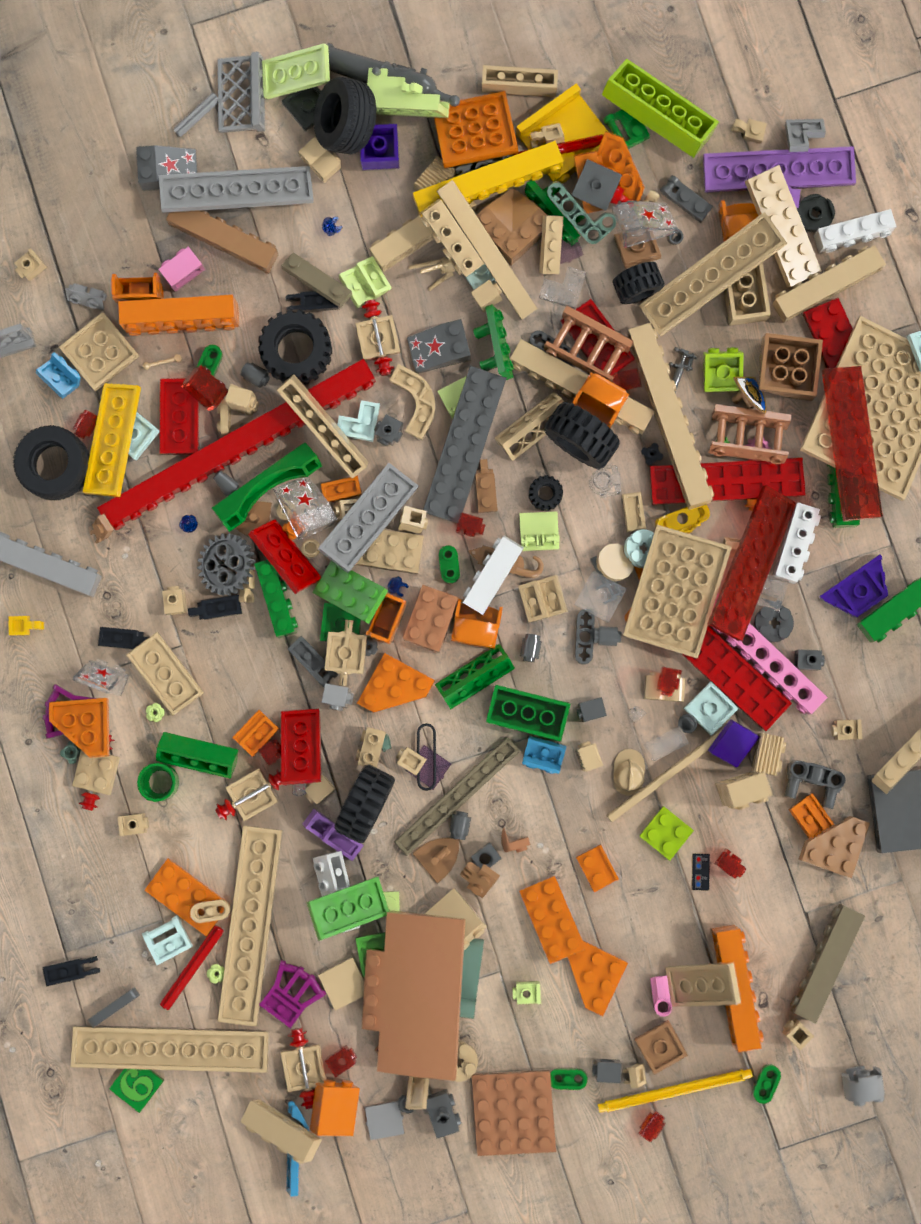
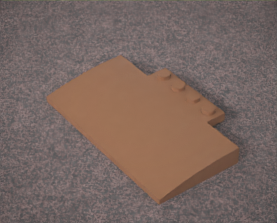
[362,911,465,1081]

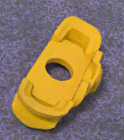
[655,505,710,534]

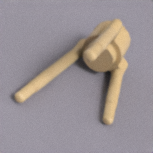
[409,257,456,291]

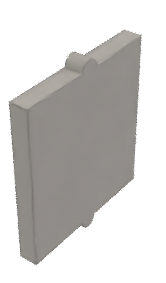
[365,1101,404,1140]

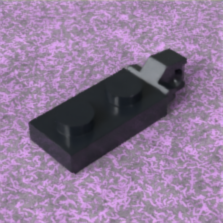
[188,595,243,620]
[98,627,149,649]

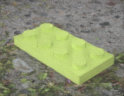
[262,43,330,99]

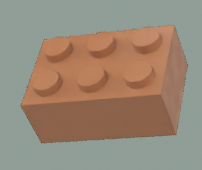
[403,585,459,653]

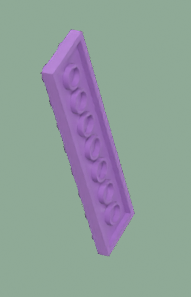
[703,146,856,193]

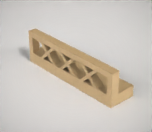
[495,392,564,461]

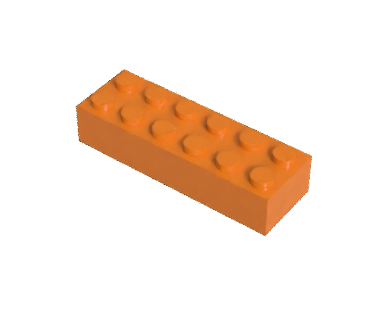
[118,295,240,336]
[711,925,764,1053]

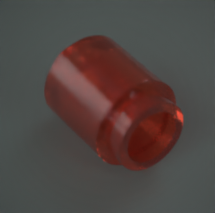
[72,409,97,439]
[638,1111,666,1142]

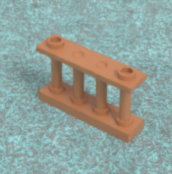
[544,306,634,382]
[709,404,791,464]

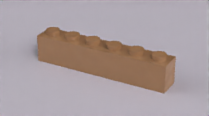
[166,210,279,274]

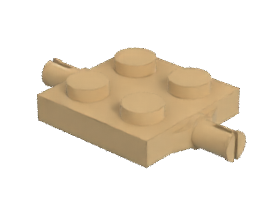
[325,620,367,686]

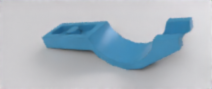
[286,1101,309,1197]

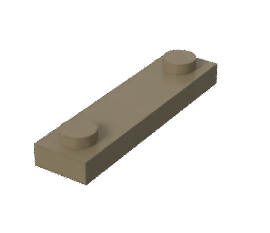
[281,252,352,308]

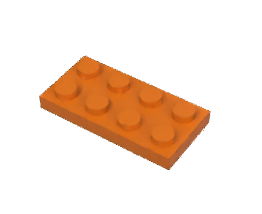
[144,858,230,936]
[519,876,586,964]

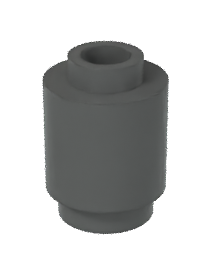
[240,362,270,388]
[594,626,621,646]
[520,634,542,662]
[449,811,471,840]

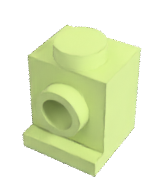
[512,981,541,1004]

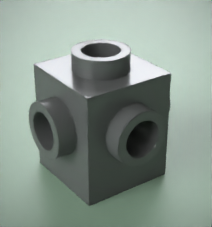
[374,414,404,446]

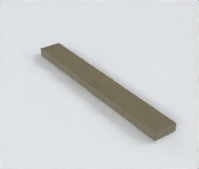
[394,737,520,856]

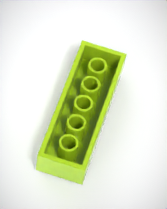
[601,59,719,158]

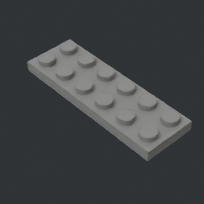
[318,463,419,573]

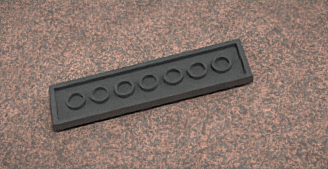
[423,366,507,524]

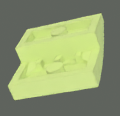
[338,256,392,309]

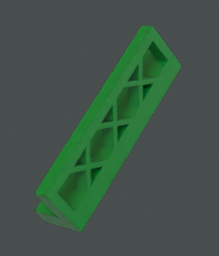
[435,644,515,710]

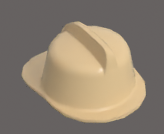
[613,749,645,796]

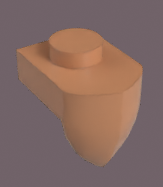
[501,828,530,853]

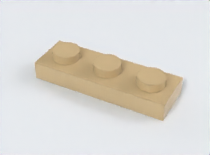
[539,215,563,274]

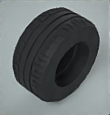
[314,77,377,155]
[13,425,90,501]

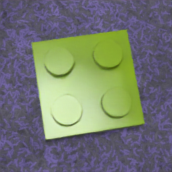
[639,806,694,861]

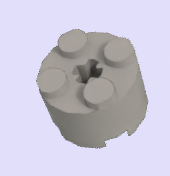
[841,1066,885,1106]

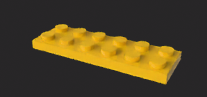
[83,383,141,497]

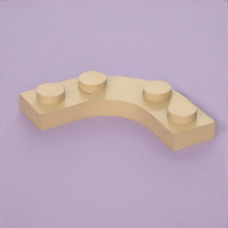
[389,364,435,440]

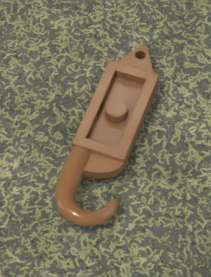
[468,545,544,578]

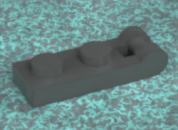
[660,175,713,223]
[288,636,338,688]

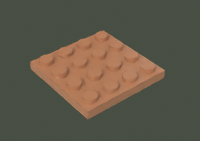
[472,1070,556,1156]

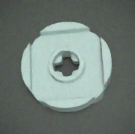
[624,529,654,568]

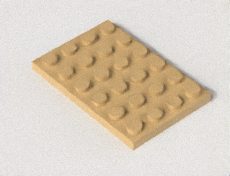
[623,525,732,658]

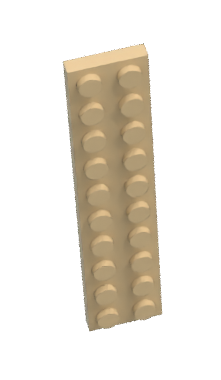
[218,826,283,1026]
[71,1026,269,1073]

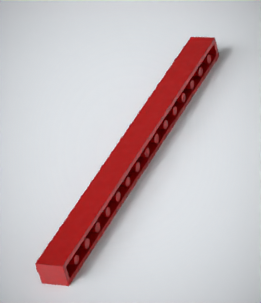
[97,358,376,530]

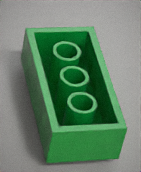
[486,684,571,742]

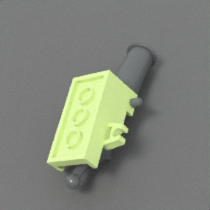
[326,43,460,118]

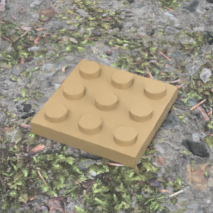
[59,312,139,392]

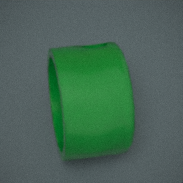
[137,763,179,802]

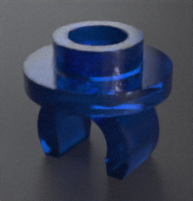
[322,217,343,236]
[387,576,409,597]

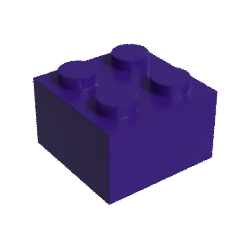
[360,124,400,170]

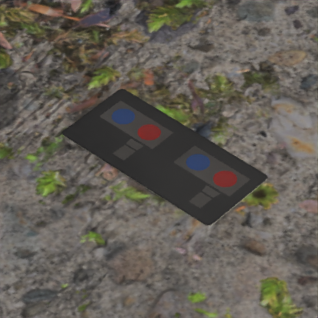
[692,853,710,891]

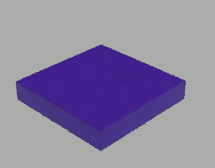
[708,719,759,767]

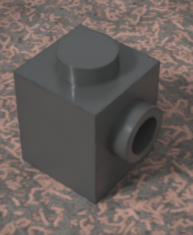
[794,649,825,671]

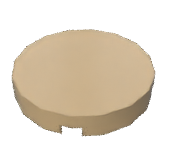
[596,544,634,581]

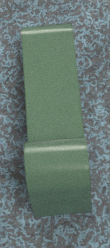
[547,181,616,244]
[460,938,484,1019]

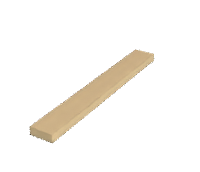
[437,180,537,320]
[607,726,725,822]

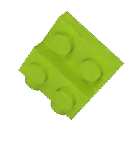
[703,347,744,392]

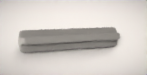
[174,93,219,137]

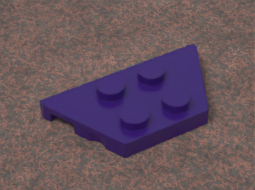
[819,554,888,618]

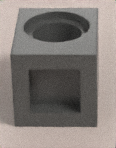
[576,697,607,722]
[471,842,502,868]
[592,1059,621,1083]

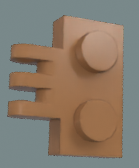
[460,862,500,899]

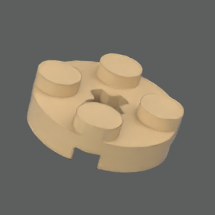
[450,1041,478,1082]

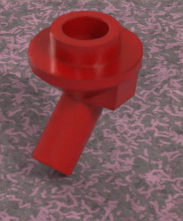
[610,186,634,208]

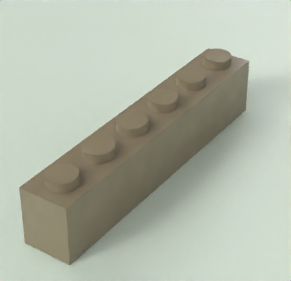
[790,904,865,1024]

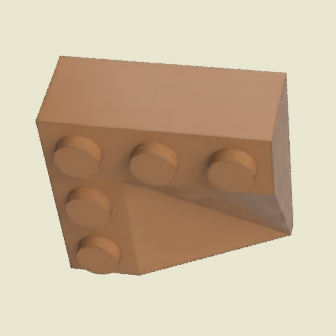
[476,188,547,266]
[759,333,823,401]

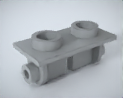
[65,283,107,310]

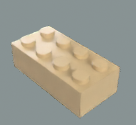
[724,262,771,326]
[715,771,773,810]

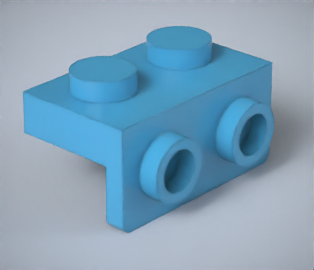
[36,352,81,399]
[522,736,567,774]

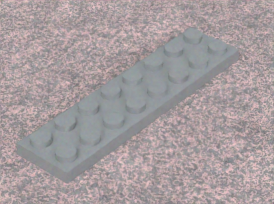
[159,166,313,213]

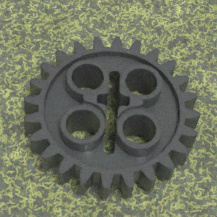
[197,533,255,596]

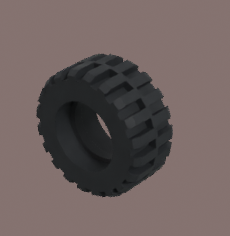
[258,309,333,385]
[544,402,620,469]
[334,765,395,843]

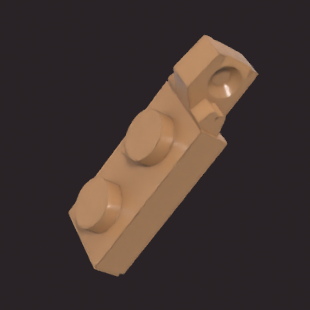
[475,459,498,513]

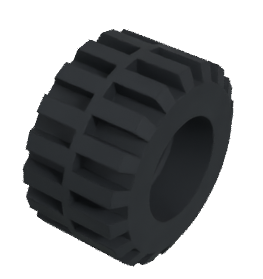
[612,262,665,304]

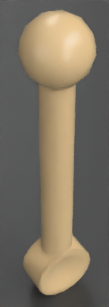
[143,354,182,370]

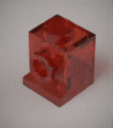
[456,512,486,537]
[656,667,682,697]
[258,739,281,766]
[714,848,746,879]
[325,1045,357,1078]

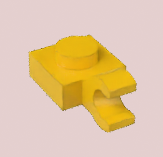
[8,616,44,636]

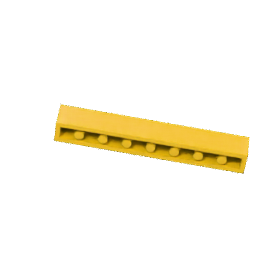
[413,141,564,218]

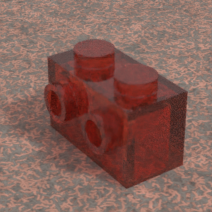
[181,365,228,411]

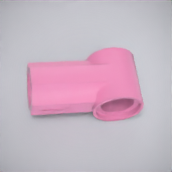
[650,976,672,1017]

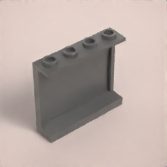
[867,770,921,853]

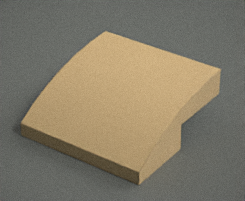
[518,575,568,623]

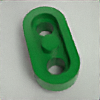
[195,344,223,382]
[439,545,460,584]
[752,1064,781,1104]
[550,1068,588,1090]

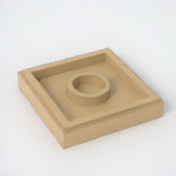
[318,957,365,1011]

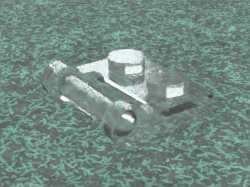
[742,570,789,613]

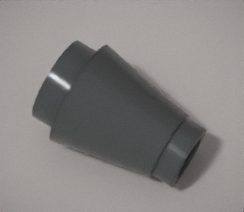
[213,470,240,496]

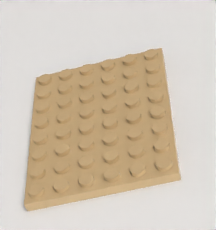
[800,316,921,501]

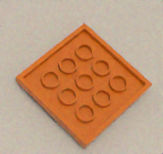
[434,91,519,168]

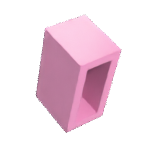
[158,247,205,292]

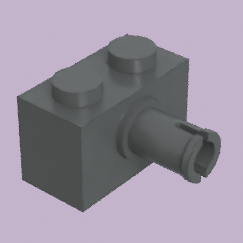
[426,1089,462,1139]

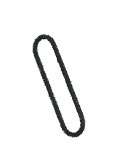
[417,723,436,791]

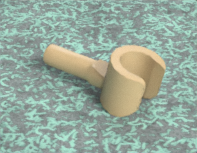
[635,191,660,212]

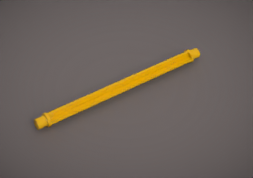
[597,1069,753,1113]

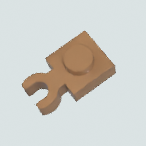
[90,514,114,544]

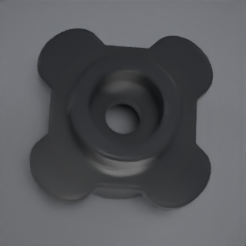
[641,443,663,465]

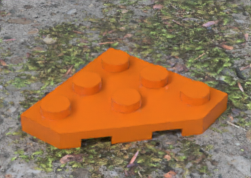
[597,131,645,206]
[357,653,435,713]
[49,698,110,758]
[568,940,628,1016]

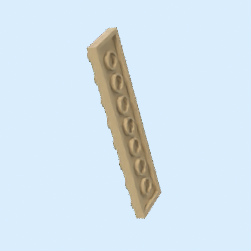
[639,212,788,337]

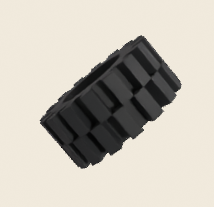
[529,475,563,511]

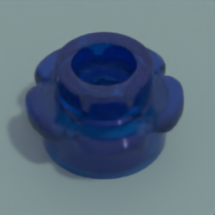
[179,515,198,533]

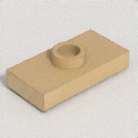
[622,492,646,533]
[405,1076,429,1110]

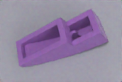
[302,809,364,861]

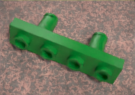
[524,179,585,246]
[473,304,514,380]

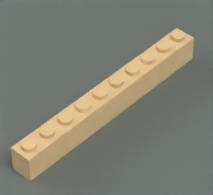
[627,323,714,510]

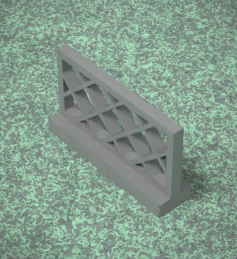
[218,52,265,133]
[0,323,37,358]

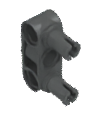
[784,760,846,809]

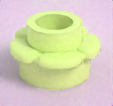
[146,703,165,722]
[207,964,225,984]

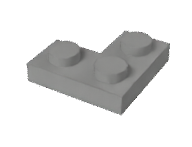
[785,119,826,152]

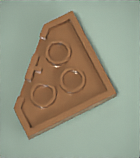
[798,816,870,878]

